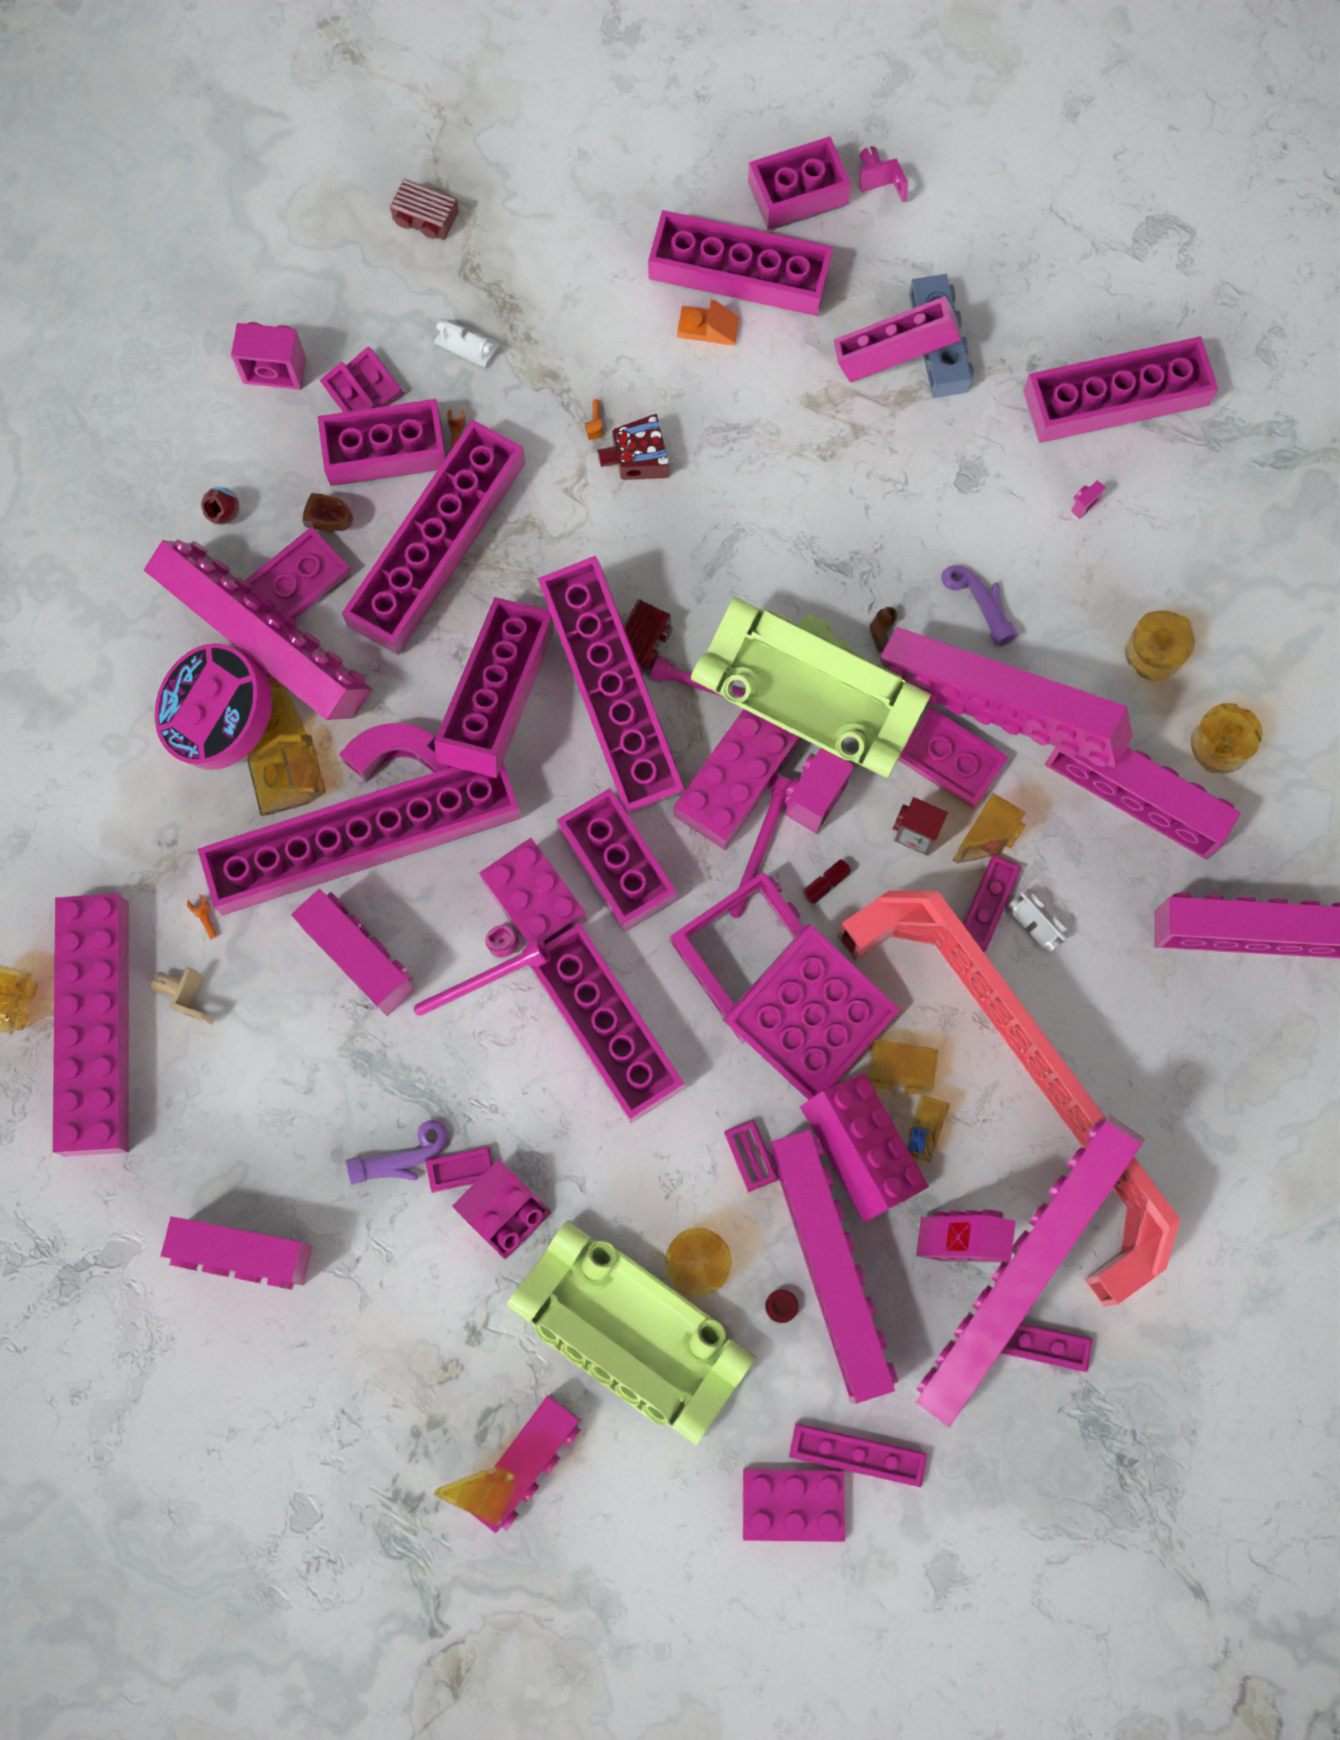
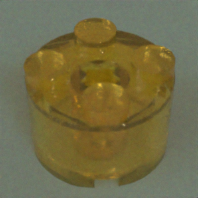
[1125,610,1195,681]
[1190,703,1263,774]
[0,965,38,1034]
[665,1228,732,1297]

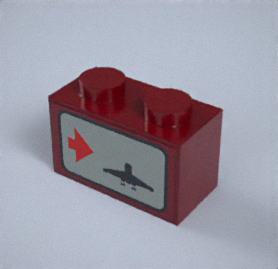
[892,797,948,856]

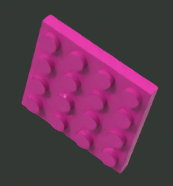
[721,924,900,1101]

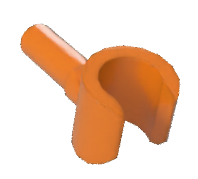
[585,399,603,440]
[447,409,466,450]
[187,895,217,940]

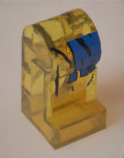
[907,1095,950,1162]

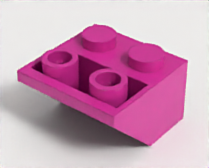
[452,1159,551,1260]

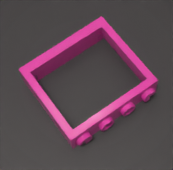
[669,872,804,1044]

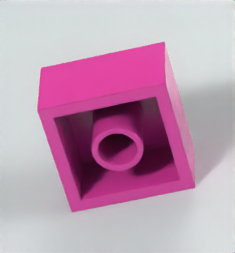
[231,322,307,390]
[784,748,854,834]

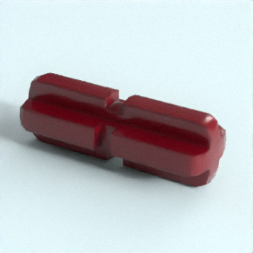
[803,859,851,904]

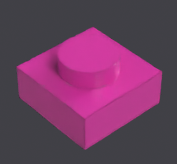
[1071,480,1106,519]

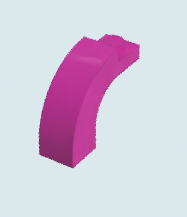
[339,723,451,782]

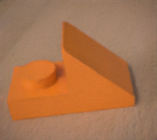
[677,299,739,346]

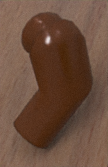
[869,606,898,653]

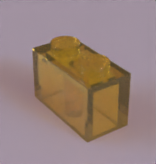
[867,1040,938,1095]

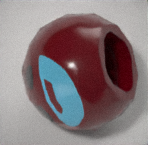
[201,487,239,525]

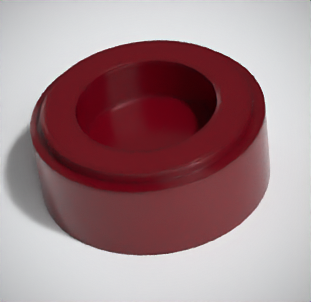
[765,1289,798,1323]

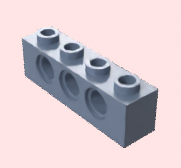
[909,274,974,398]

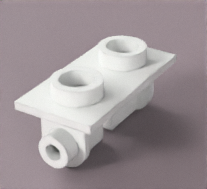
[434,318,499,368]
[1008,891,1069,953]

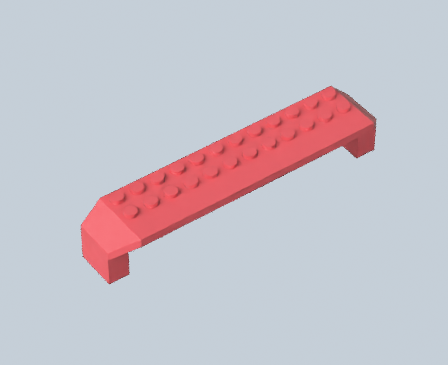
[837,890,1181,1307]

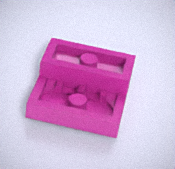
[319,346,405,412]

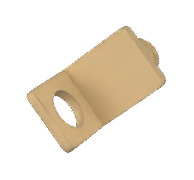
[151,967,214,1025]

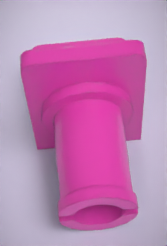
[859,146,908,202]

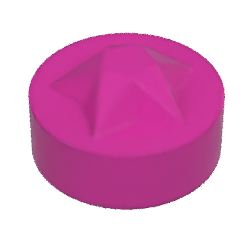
[485,925,519,958]

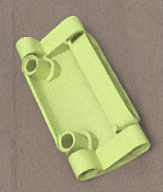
[691,597,931,779]
[506,1220,756,1445]

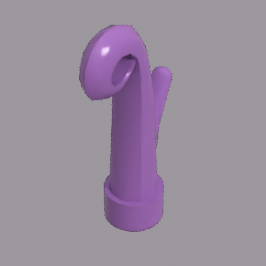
[941,565,1018,647]
[346,1120,448,1185]

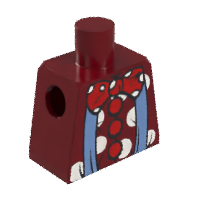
[597,414,669,480]

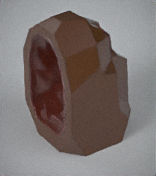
[302,493,354,533]

